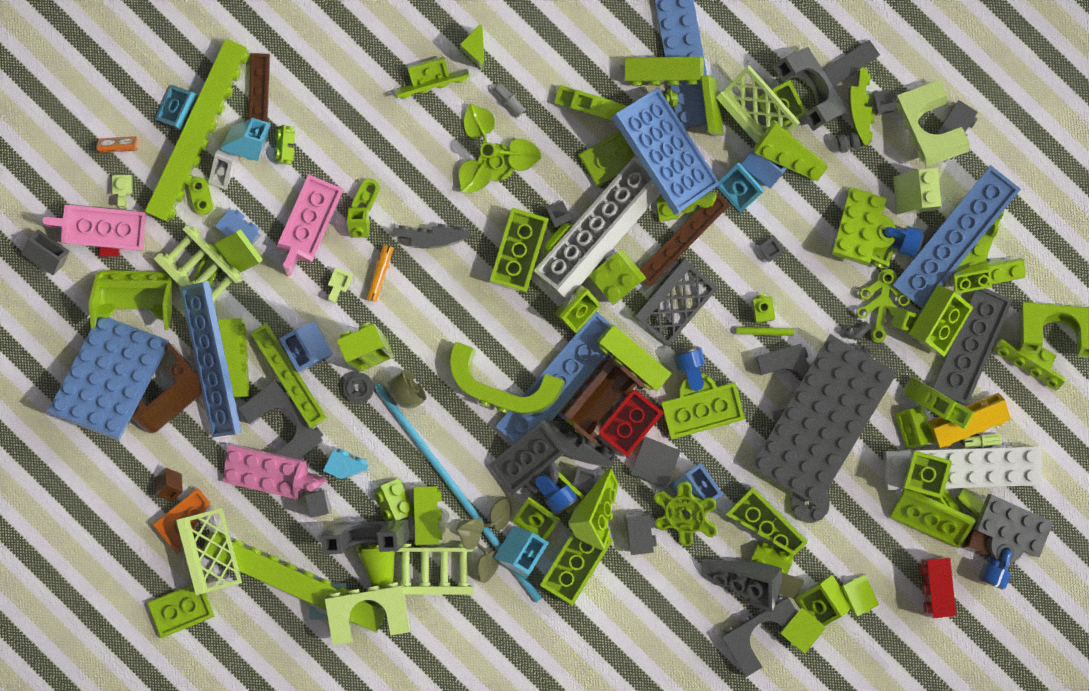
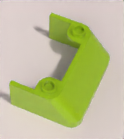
[88,270,173,330]

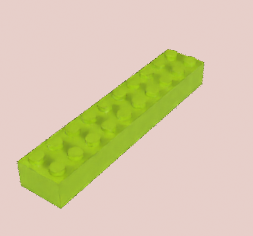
[337,322,394,372]

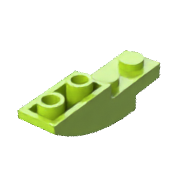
[848,68,875,147]
[554,85,628,122]
[953,258,1025,294]
[902,376,975,430]

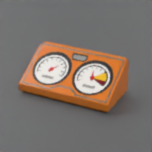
[97,136,138,153]

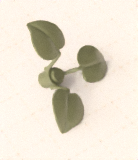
[456,497,512,583]

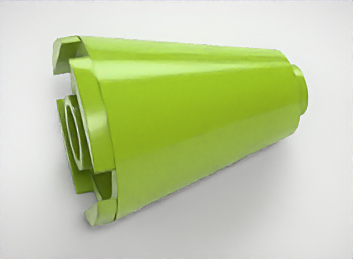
[357,542,395,589]

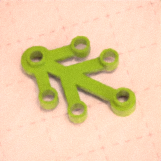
[857,269,910,343]

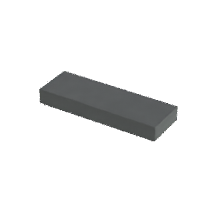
[823,39,880,87]

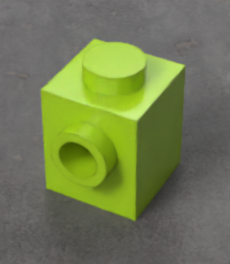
[347,208,370,238]
[752,294,775,323]

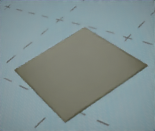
[779,573,804,599]

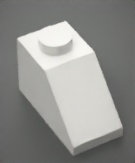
[208,142,239,190]

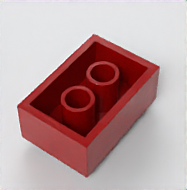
[598,390,664,458]
[919,557,956,618]

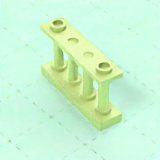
[154,226,243,309]
[396,544,473,595]

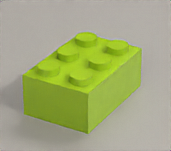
[909,285,973,357]

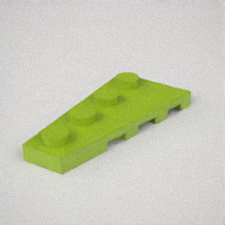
[753,120,828,182]

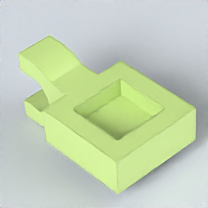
[112,175,133,209]
[328,267,353,304]

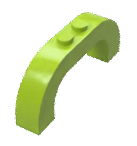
[450,342,565,415]

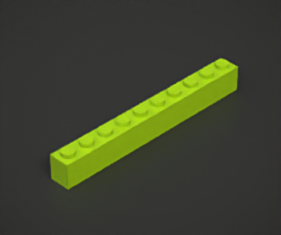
[145,39,249,223]
[200,531,386,633]

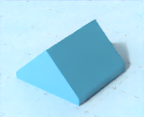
[155,85,198,131]
[717,162,764,213]

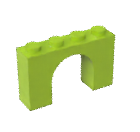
[1019,302,1089,358]

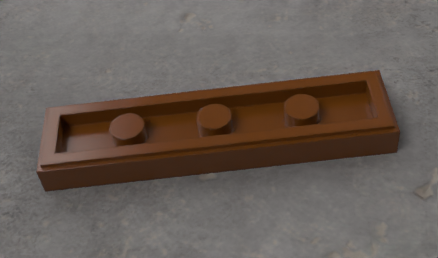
[248,53,270,122]

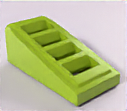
[891,308,920,332]

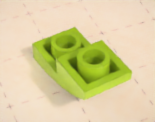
[681,192,716,213]

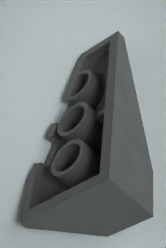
[702,559,782,612]

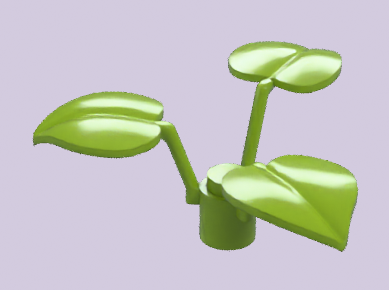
[459,104,542,193]

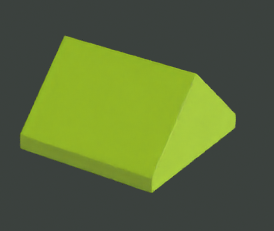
[460,25,485,69]
[512,497,560,540]

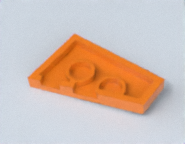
[153,488,211,554]

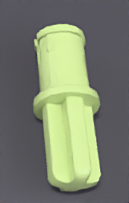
[963,433,1002,449]

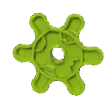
[654,481,717,546]

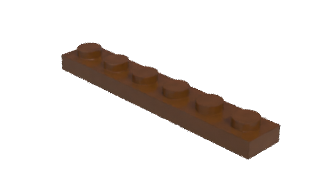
[640,192,730,287]

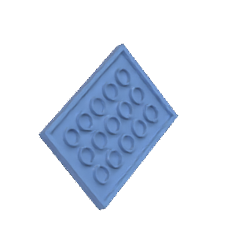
[612,87,720,215]
[48,317,169,441]

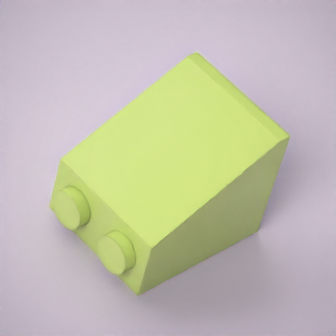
[893,168,942,215]

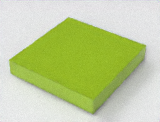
[215,229,263,273]

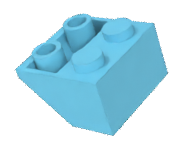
[221,118,271,161]
[323,448,371,479]
[494,526,549,578]

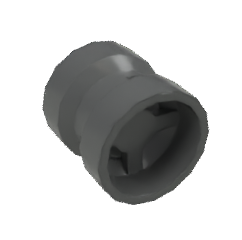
[837,131,860,154]

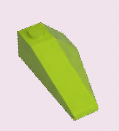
[568,469,618,550]

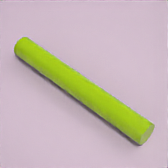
[736,327,794,336]

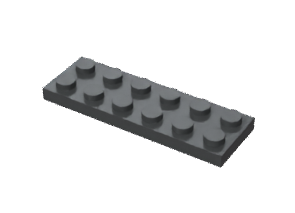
[933,288,1013,406]

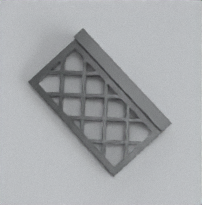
[632,258,718,346]

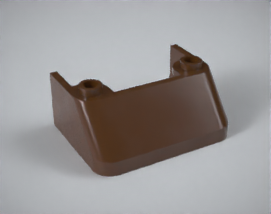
[132,342,202,433]
[559,357,645,445]

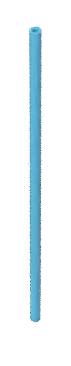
[374,384,542,602]

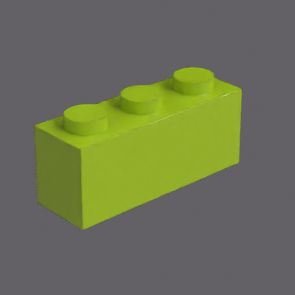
[414,486,443,545]

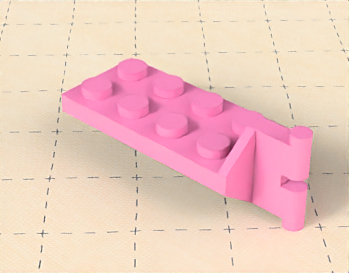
[276,174,344,276]
[43,205,146,251]
[223,444,327,500]

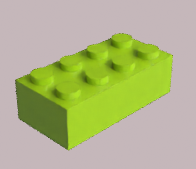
[490,208,549,294]
[540,531,613,606]

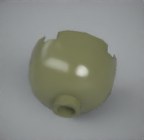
[390,369,426,409]

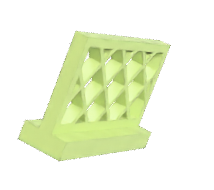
[716,65,800,144]
[176,508,242,595]

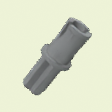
[493,83,527,118]

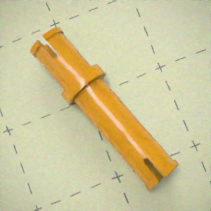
[365,244,394,303]

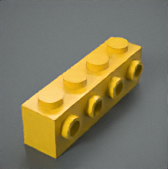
[928,393,1011,448]

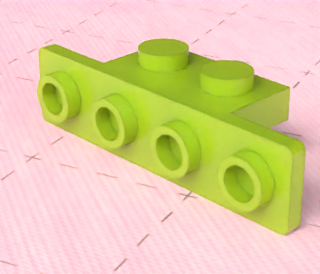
[394,56,470,99]
[992,339,1066,390]

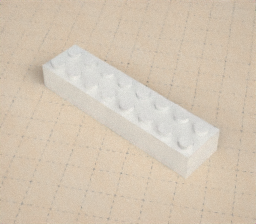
[534,156,660,300]
[884,447,1043,490]

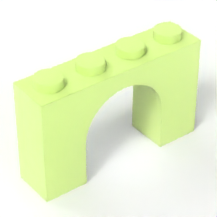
[896,80,970,167]
[325,582,410,645]

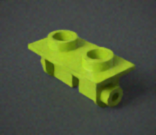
[274,125,295,165]

